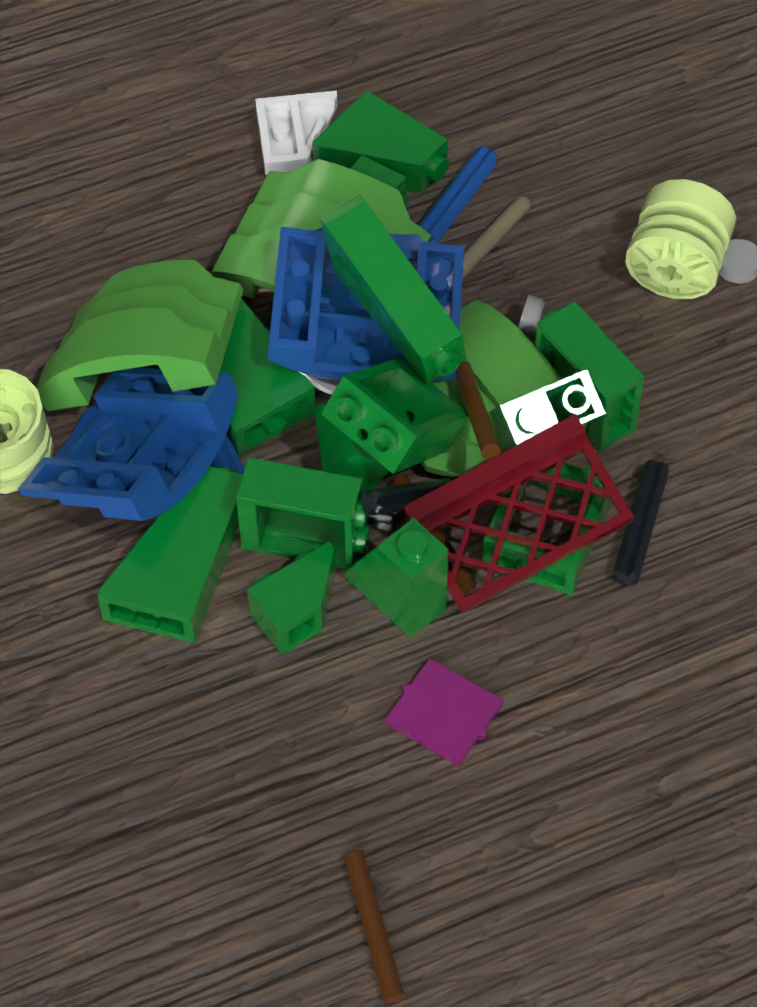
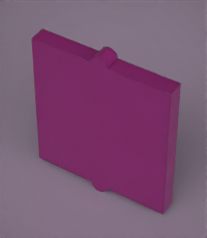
[385,658,503,767]

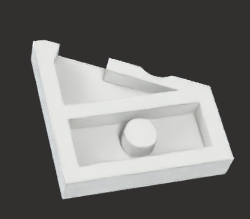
[255,90,338,175]

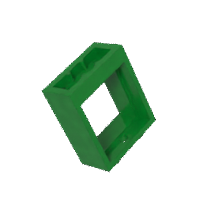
[535,301,644,452]
[321,357,469,474]
[236,457,371,569]
[482,463,614,596]

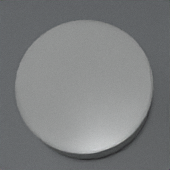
[719,239,757,284]
[518,294,545,341]

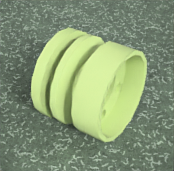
[625,179,736,299]
[0,369,54,494]

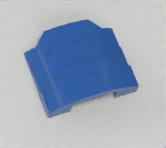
[267,227,464,383]
[18,368,238,521]

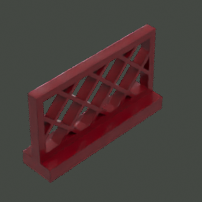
[404,414,634,614]

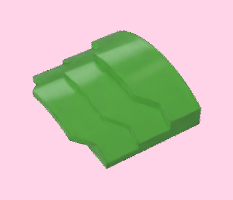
[212,159,431,299]
[36,260,244,411]
[413,299,587,480]

